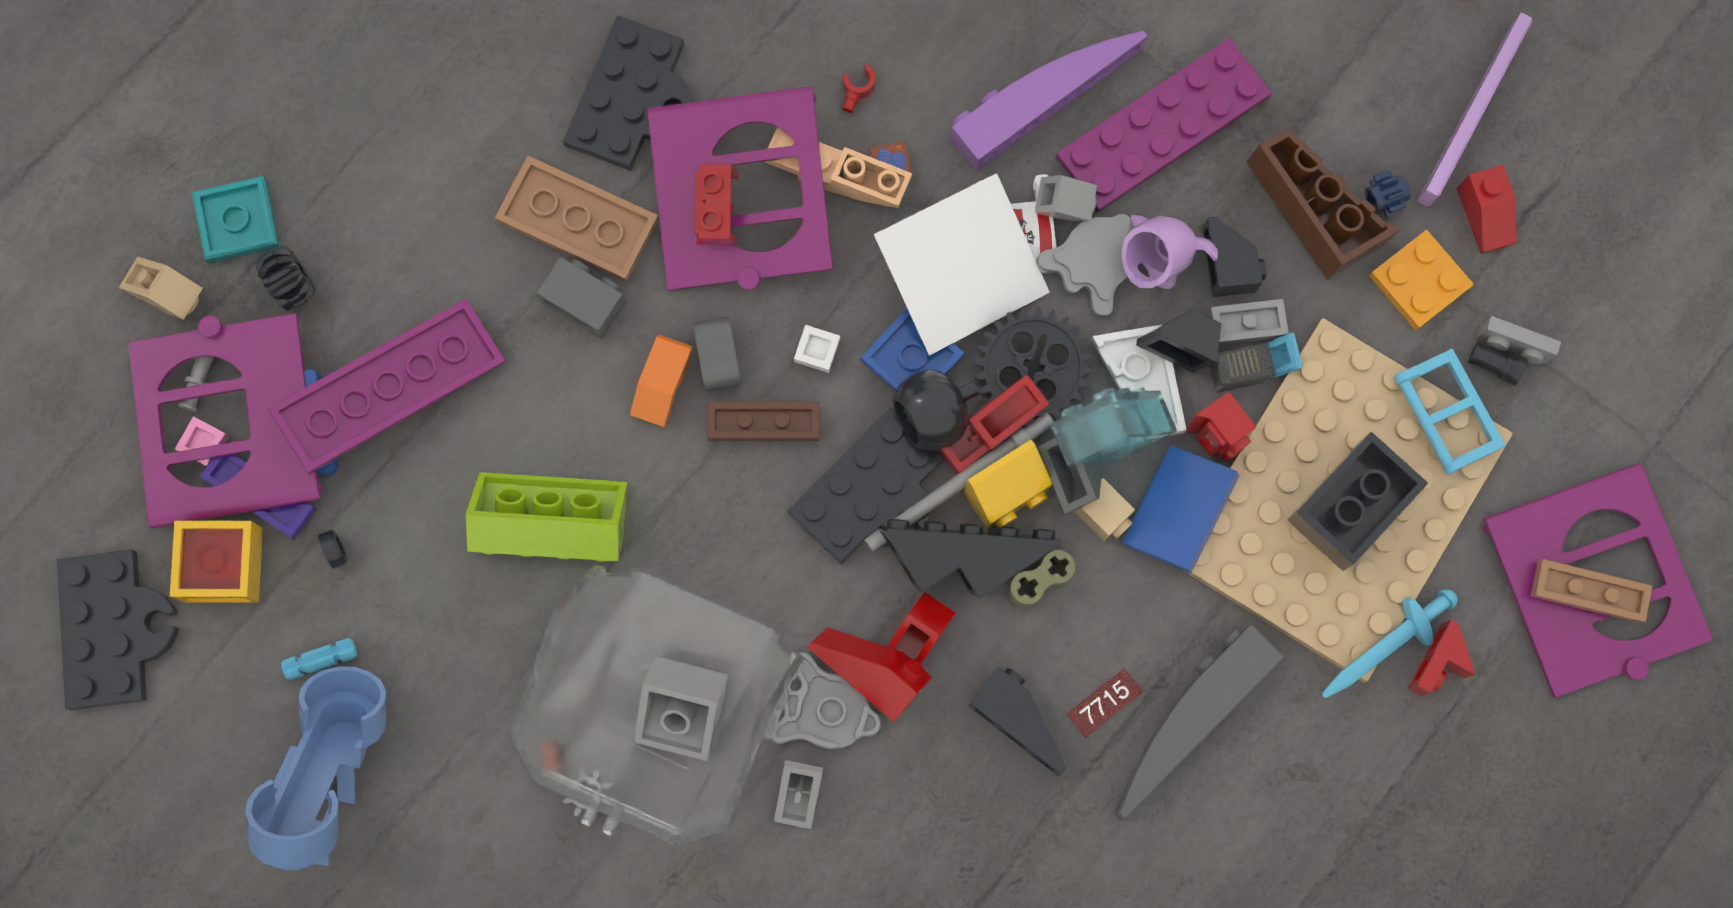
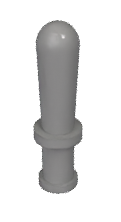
[178,357,214,412]

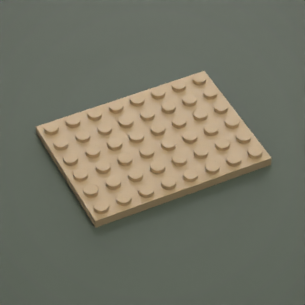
[1184,318,1513,683]

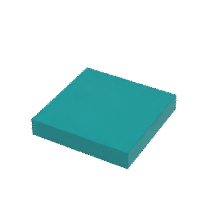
[192,176,280,264]

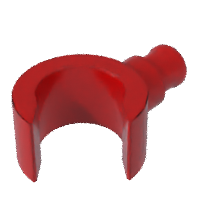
[842,63,875,113]

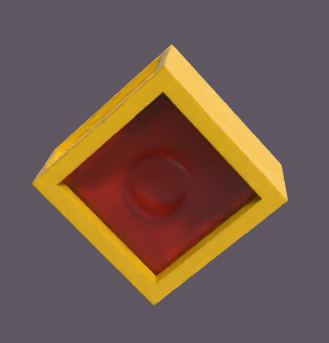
[170,521,263,603]

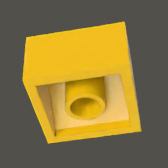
[963,440,1053,530]

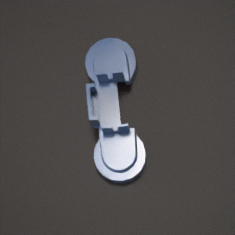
[245,666,387,871]

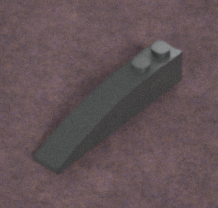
[1115,624,1284,820]

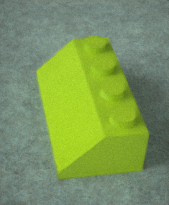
[465,472,628,562]

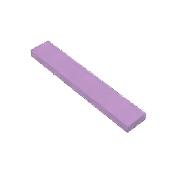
[1417,12,1532,207]

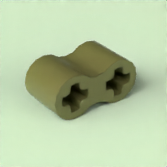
[1008,550,1075,609]

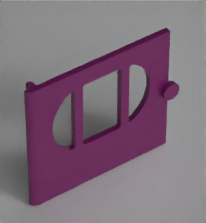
[648,86,833,291]
[128,313,323,529]
[1483,463,1713,698]

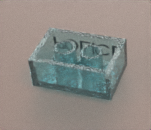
[1050,387,1177,466]

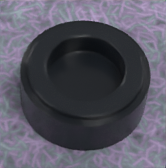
[318,529,348,569]

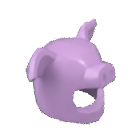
[1122,215,1218,289]

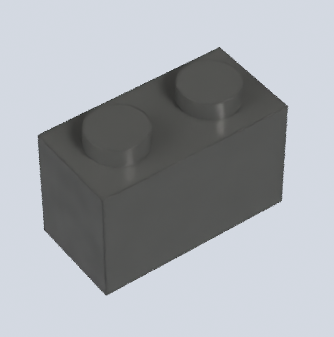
[536,257,626,339]

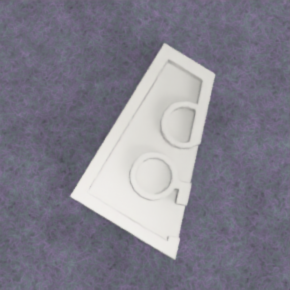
[1091,324,1187,439]

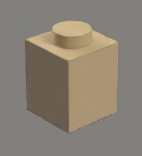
[1074,478,1135,541]

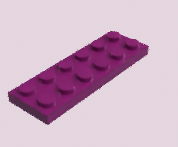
[1056,38,1272,214]
[268,299,505,475]

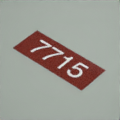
[1067,668,1143,738]

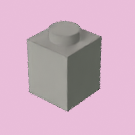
[1035,175,1097,222]

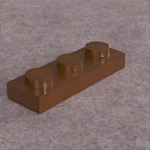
[707,402,819,441]

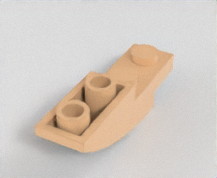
[765,127,912,208]

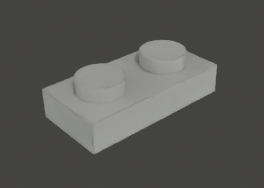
[1209,299,1289,345]
[1476,316,1561,364]

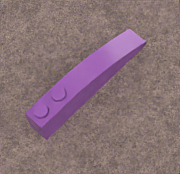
[950,31,1148,171]

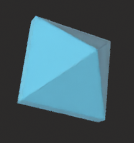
[1262,333,1303,379]

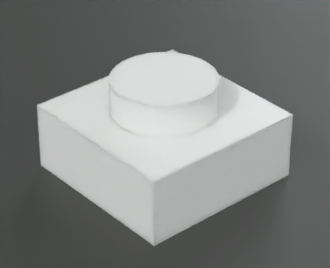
[794,325,840,373]

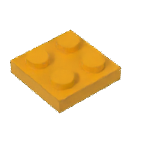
[1369,229,1474,331]

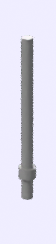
[864,412,1055,552]

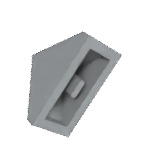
[774,760,823,829]

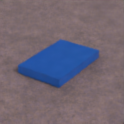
[1122,445,1240,574]

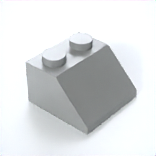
[634,656,729,761]

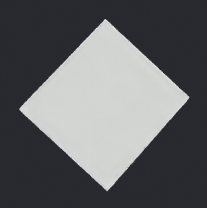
[874,173,1050,355]

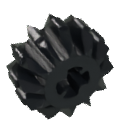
[255,245,315,311]

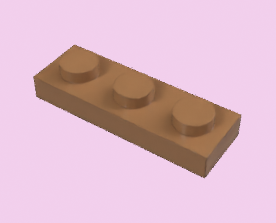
[1531,559,1652,623]

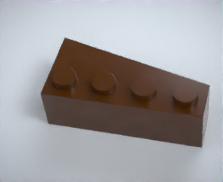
[1246,129,1399,280]

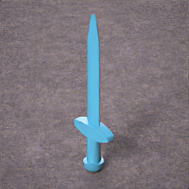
[1322,589,1458,698]

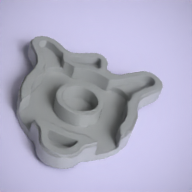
[1037,214,1135,317]
[770,652,881,750]

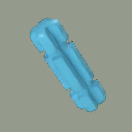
[281,638,358,680]

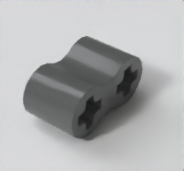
[693,317,741,390]

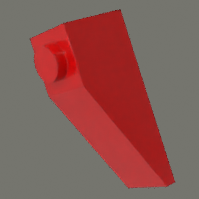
[807,627,932,722]

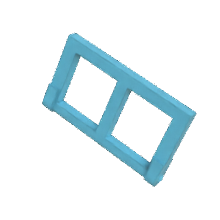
[1394,349,1506,475]

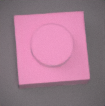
[175,416,230,466]

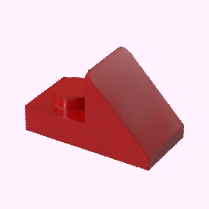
[1407,619,1475,696]

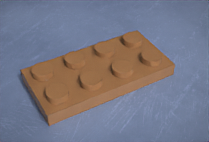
[495,155,659,282]

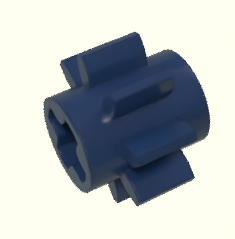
[1365,170,1411,218]

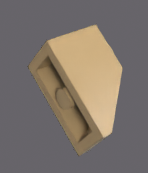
[118,257,203,320]

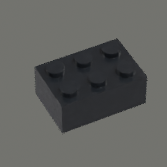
[1287,432,1428,571]

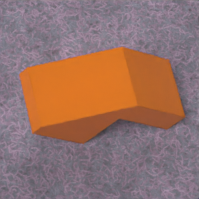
[630,334,693,427]

